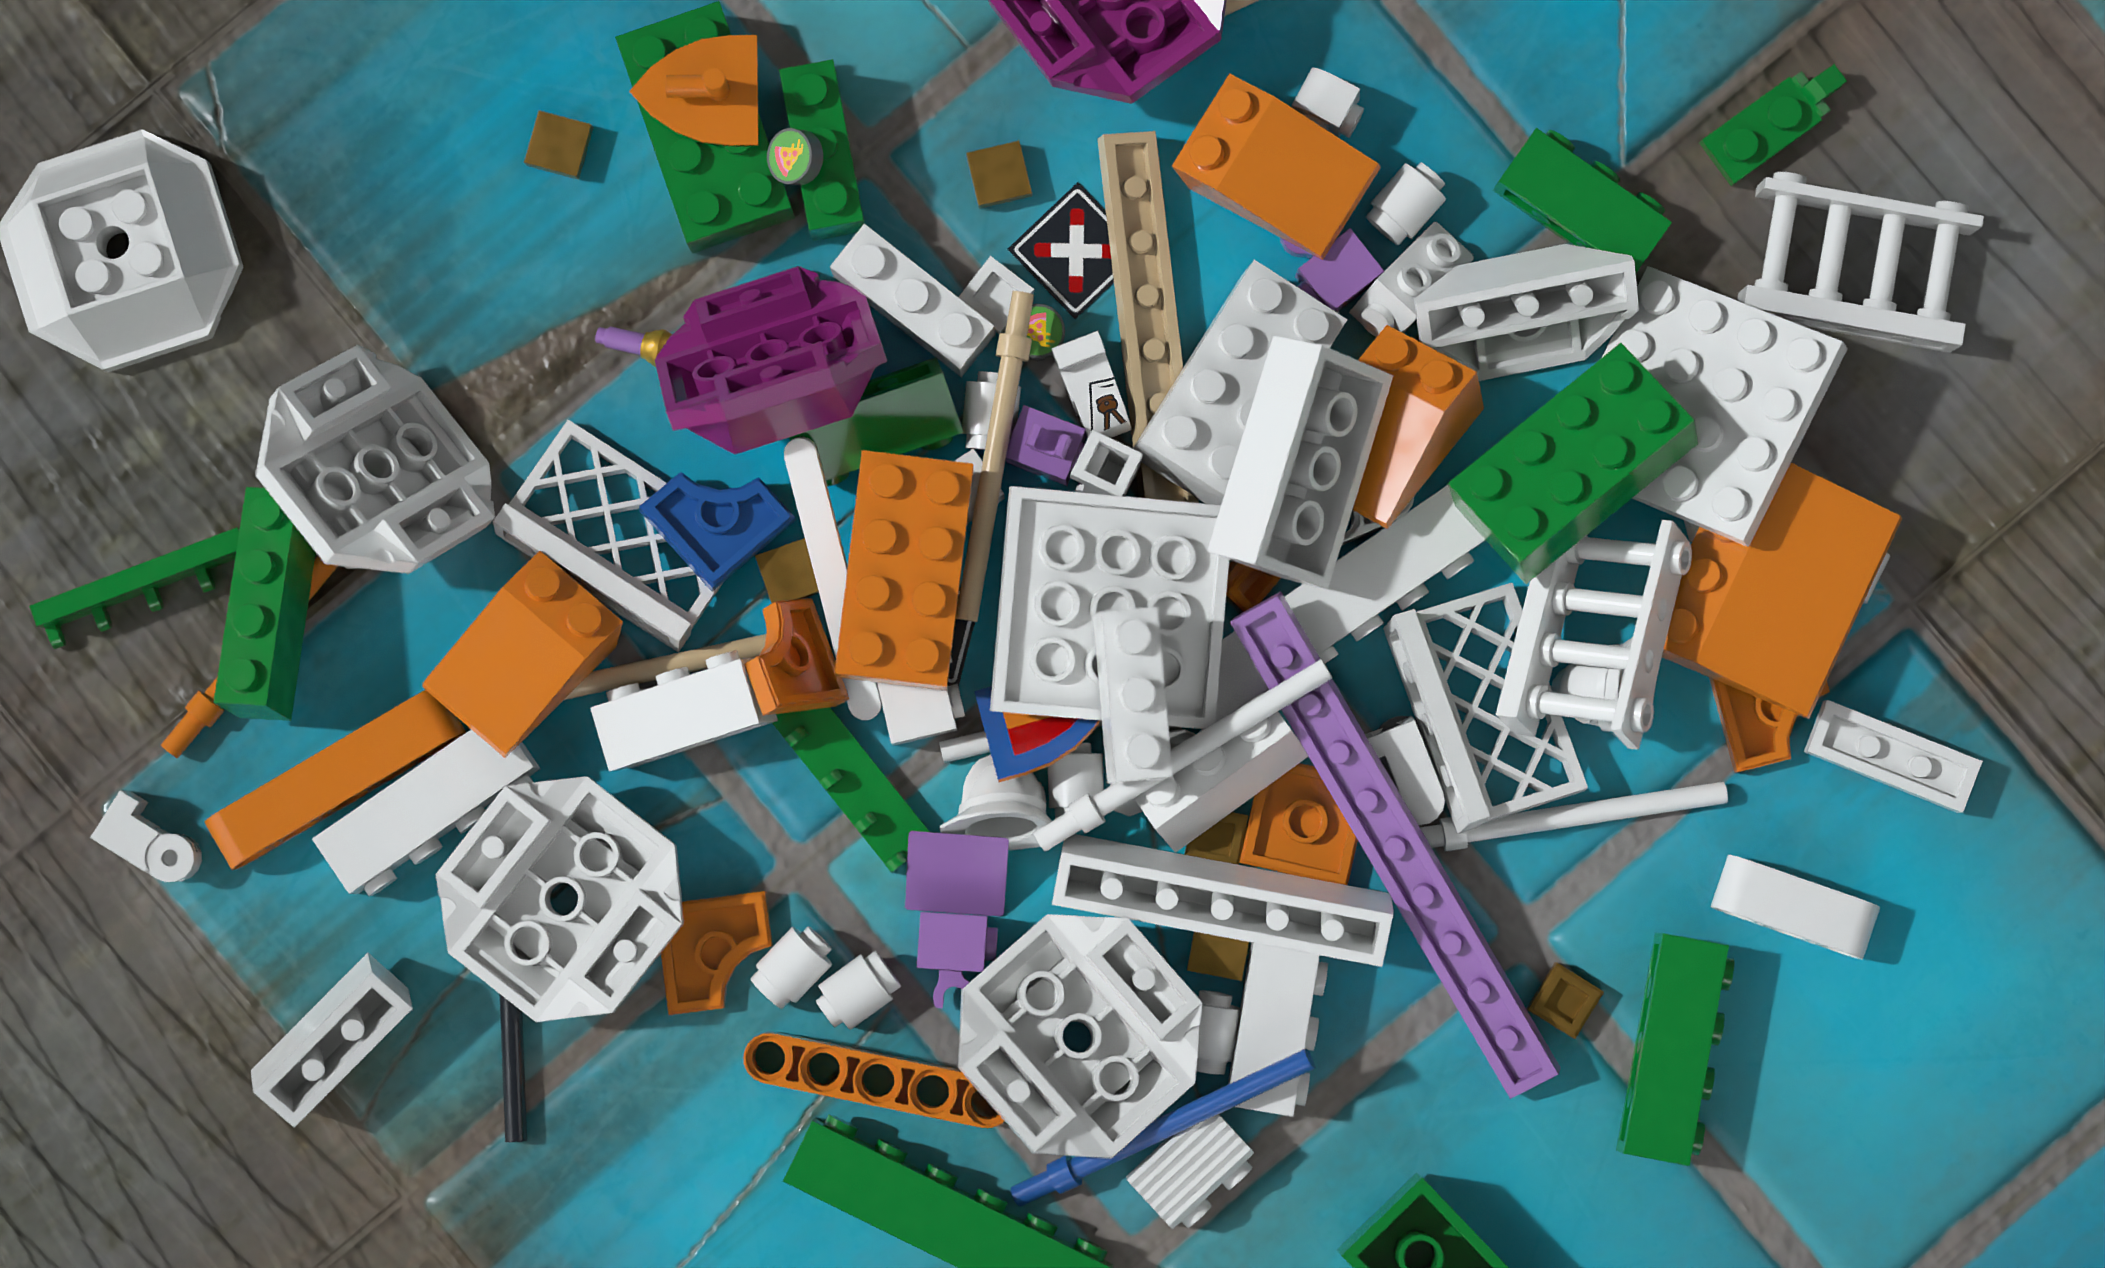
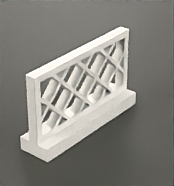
[493,420,724,653]
[1383,583,1588,834]

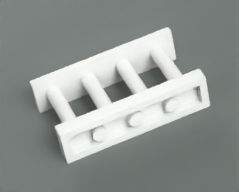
[1737,172,1984,353]
[1496,520,1692,750]

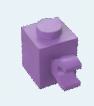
[1280,228,1384,313]
[1005,405,1087,486]
[917,912,998,1008]

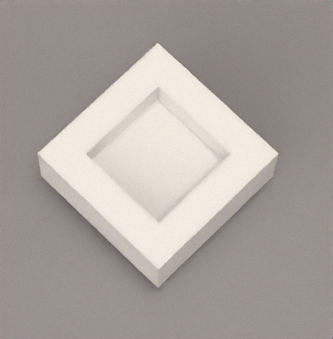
[958,256,1034,333]

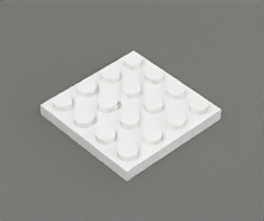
[1602,266,1848,547]
[990,486,1229,729]

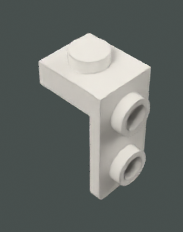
[1349,222,1474,337]

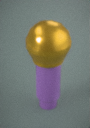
[595,327,672,367]

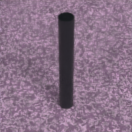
[499,993,527,1142]

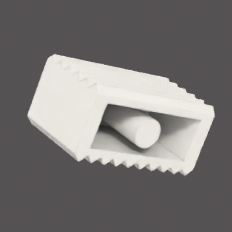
[1126,1114,1254,1230]

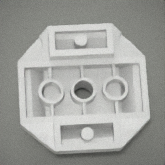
[0,130,243,372]
[255,345,495,574]
[436,776,684,1022]
[958,915,1202,1159]

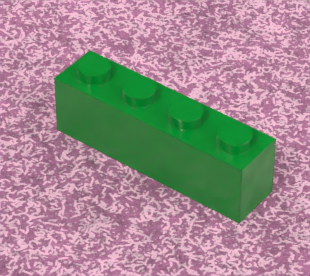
[213,487,316,721]
[1616,933,1735,1166]

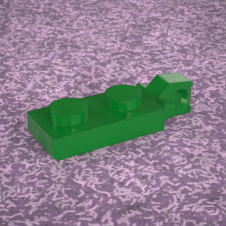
[1699,64,1847,187]

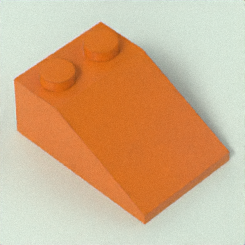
[1172,73,1381,260]
[1352,325,1484,529]
[422,551,623,758]

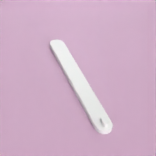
[784,437,882,720]

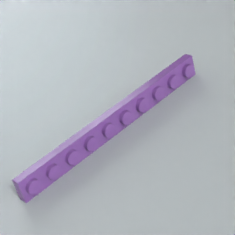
[1230,592,1561,1099]

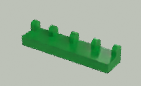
[29,527,240,649]
[772,707,930,873]

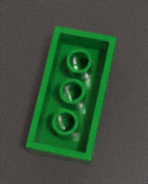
[615,1,795,254]
[1448,342,1698,584]
[1337,1173,1509,1268]

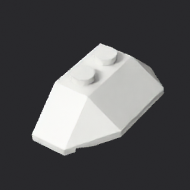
[1414,244,1639,381]

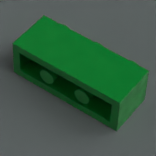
[779,59,865,241]
[1493,128,1672,274]
[789,357,963,486]

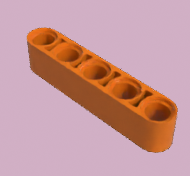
[204,690,466,870]
[743,1032,1004,1128]

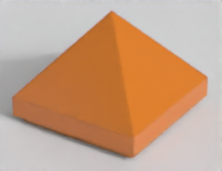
[1226,561,1281,612]

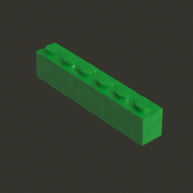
[782,1114,1114,1268]

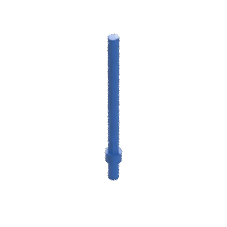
[1011,1048,1315,1207]

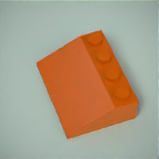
[1662,463,1902,719]

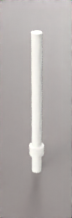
[1034,659,1332,851]
[1420,782,1728,851]

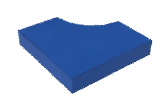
[639,472,795,592]

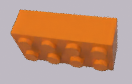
[835,450,974,691]

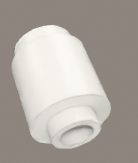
[1366,163,1446,245]
[961,371,1021,450]
[1048,743,1104,819]
[750,926,832,1009]
[816,950,901,1030]
[1196,990,1241,1074]

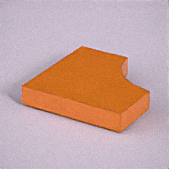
[744,598,849,716]
[1709,677,1830,773]
[661,891,773,1015]

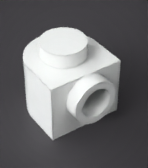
[1291,68,1364,138]

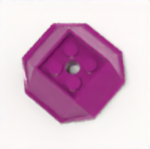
[988,0,1227,104]
[655,266,887,455]

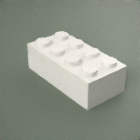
[1133,259,1347,505]
[1207,336,1393,590]

